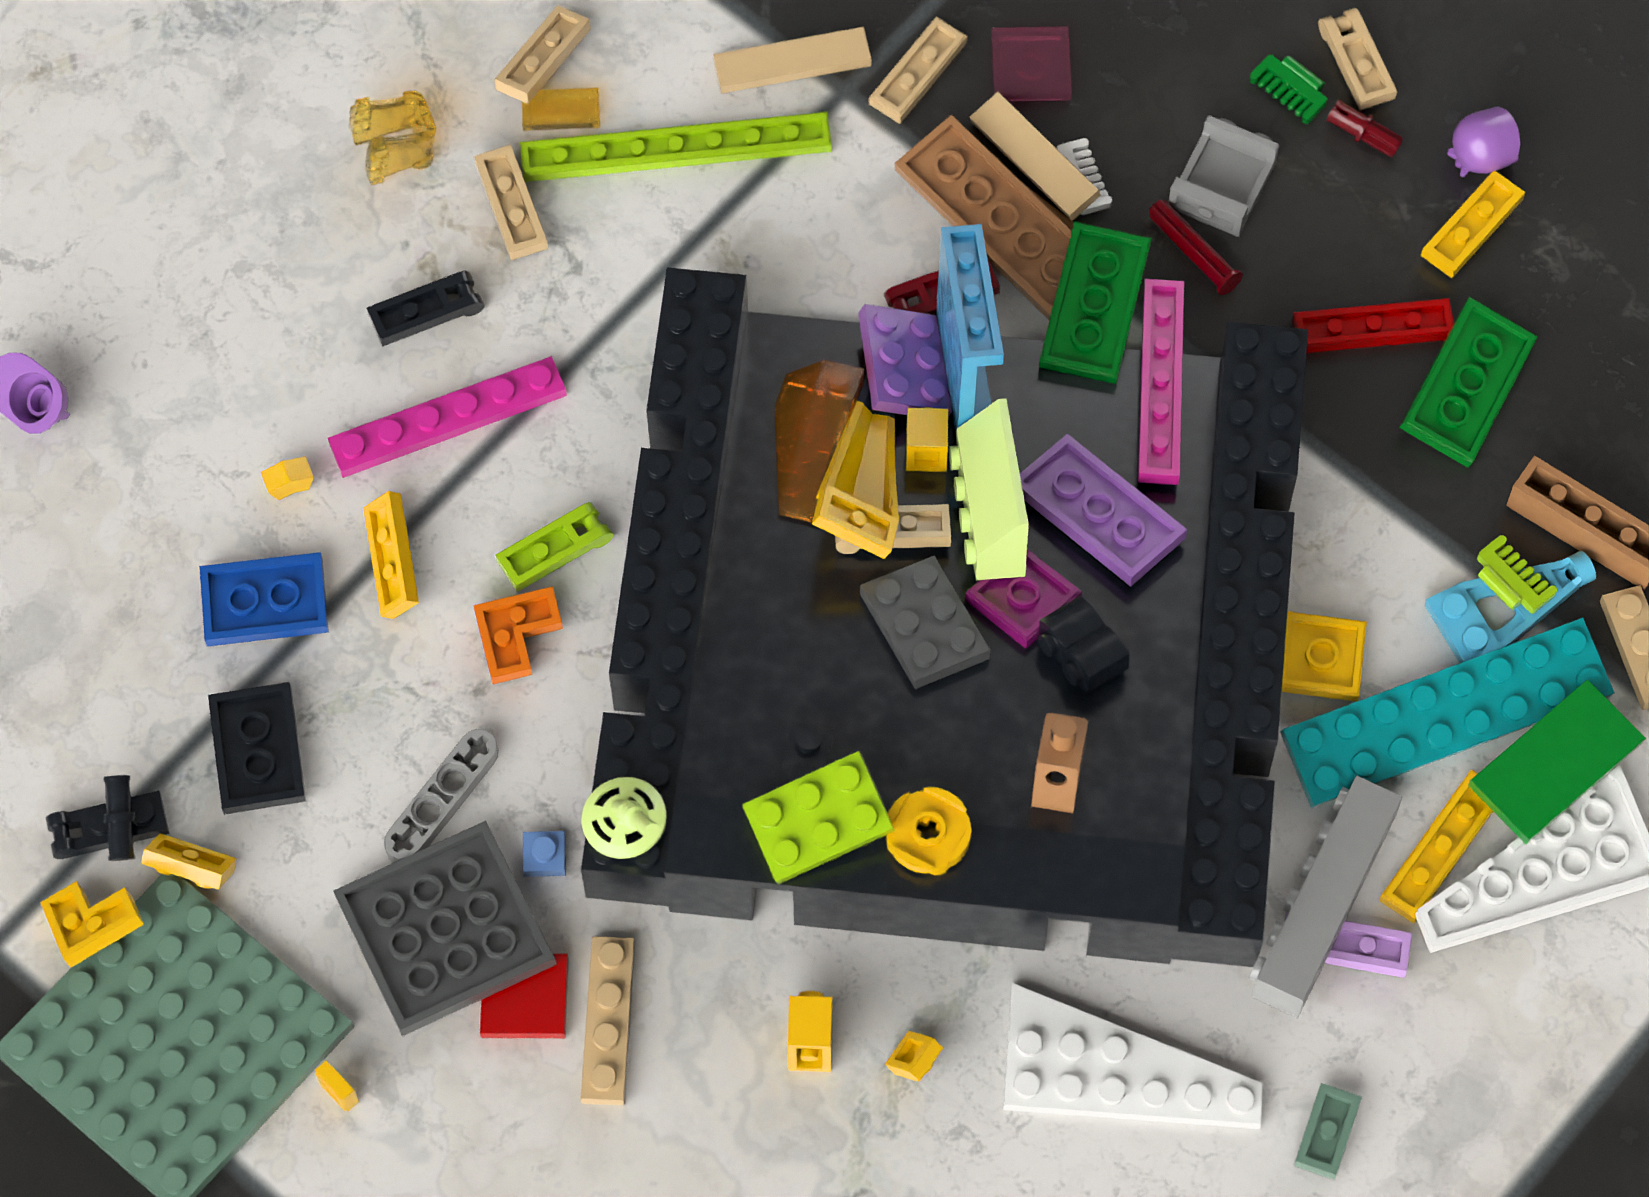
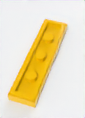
[1379,769,1494,924]

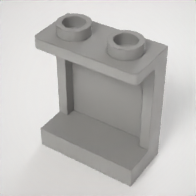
[1168,116,1279,237]

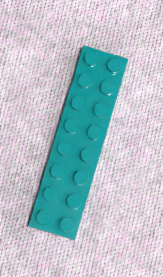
[1280,618,1615,808]

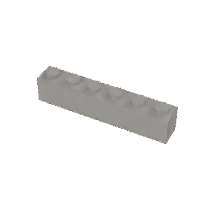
[1249,776,1402,1018]

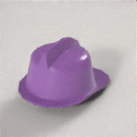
[0,353,70,434]

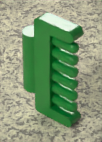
[1250,55,1327,124]

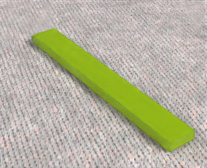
[520,112,832,182]

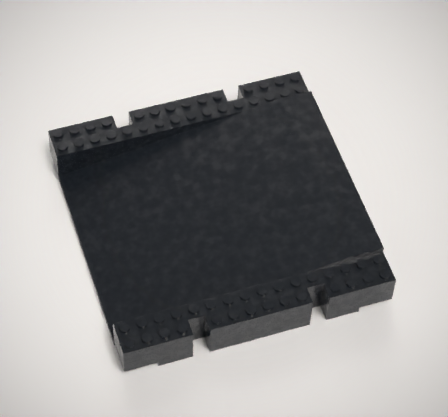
[581,267,1308,967]

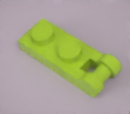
[495,502,614,592]

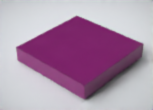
[965,549,1082,649]

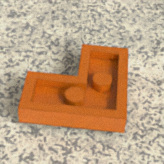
[473,586,563,684]

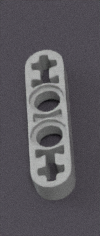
[384,729,498,863]

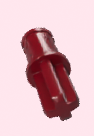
[1326,99,1403,157]

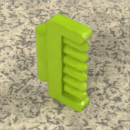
[1477,535,1557,614]

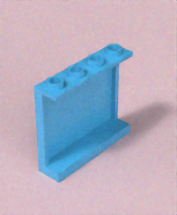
[936,224,1004,437]

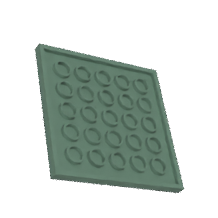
[0,874,354,1197]

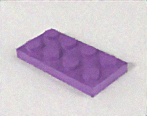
[1020,434,1187,587]

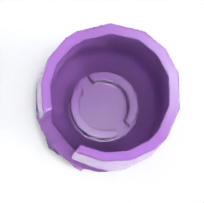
[1447,106,1520,177]

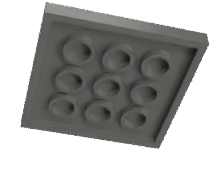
[333,821,556,1037]

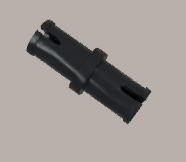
[102,775,136,861]

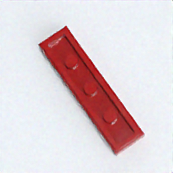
[1292,298,1454,353]

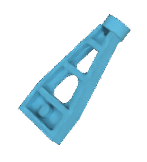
[1425,551,1596,663]

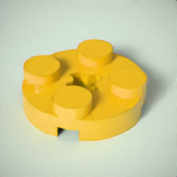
[886,787,971,875]

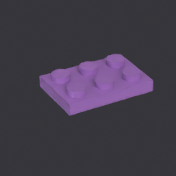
[858,304,952,417]

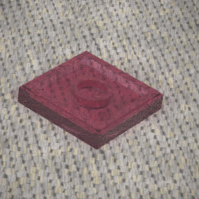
[991,26,1072,101]

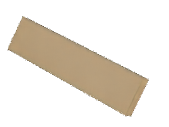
[713,27,871,94]
[969,92,1101,221]

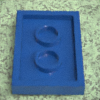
[199,552,329,647]

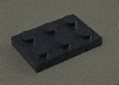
[208,682,306,815]

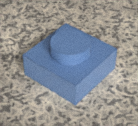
[523,831,566,877]

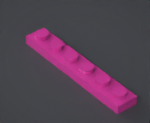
[1138,279,1184,485]
[328,356,567,478]

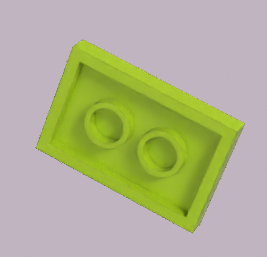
[742,751,895,884]

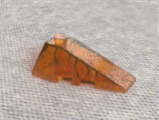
[775,360,864,523]

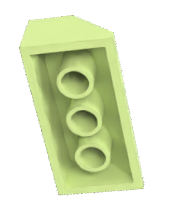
[949,398,1029,580]

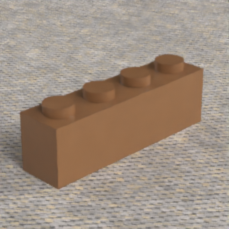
[1506,456,1649,591]

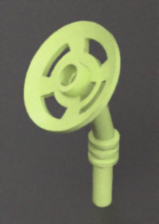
[582,777,667,859]

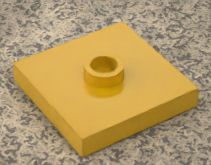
[1282,611,1367,702]

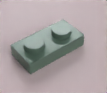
[1294,1083,1362,1180]

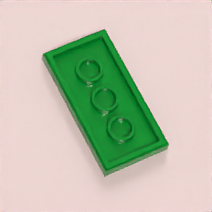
[1039,221,1151,384]
[1399,297,1538,468]
[1468,679,1646,845]

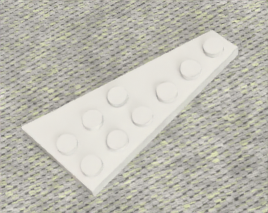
[1415,766,1649,953]
[1003,983,1263,1129]

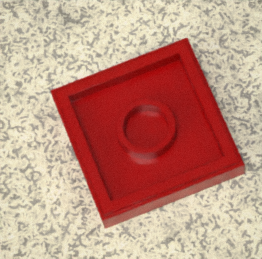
[480,953,568,1039]

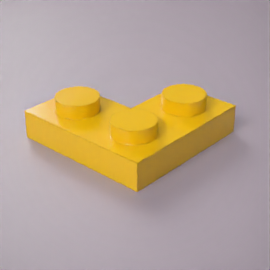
[40,881,144,967]

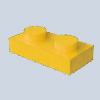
[141,833,237,889]

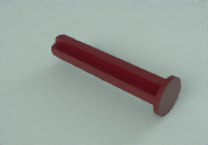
[1149,199,1243,295]

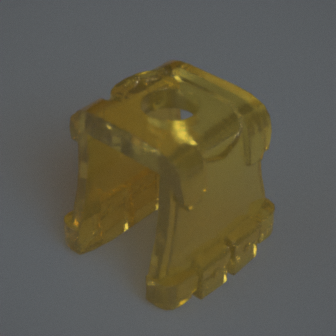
[349,90,436,185]

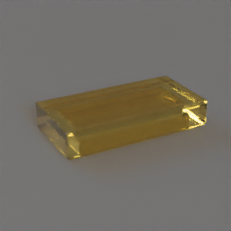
[522,87,600,131]

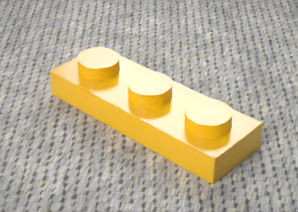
[1421,171,1525,278]
[363,491,419,619]

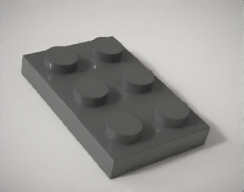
[860,556,990,689]

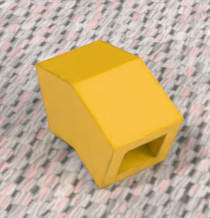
[261,456,314,500]

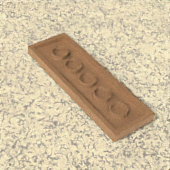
[894,115,1072,320]

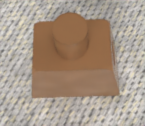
[1031,713,1088,813]

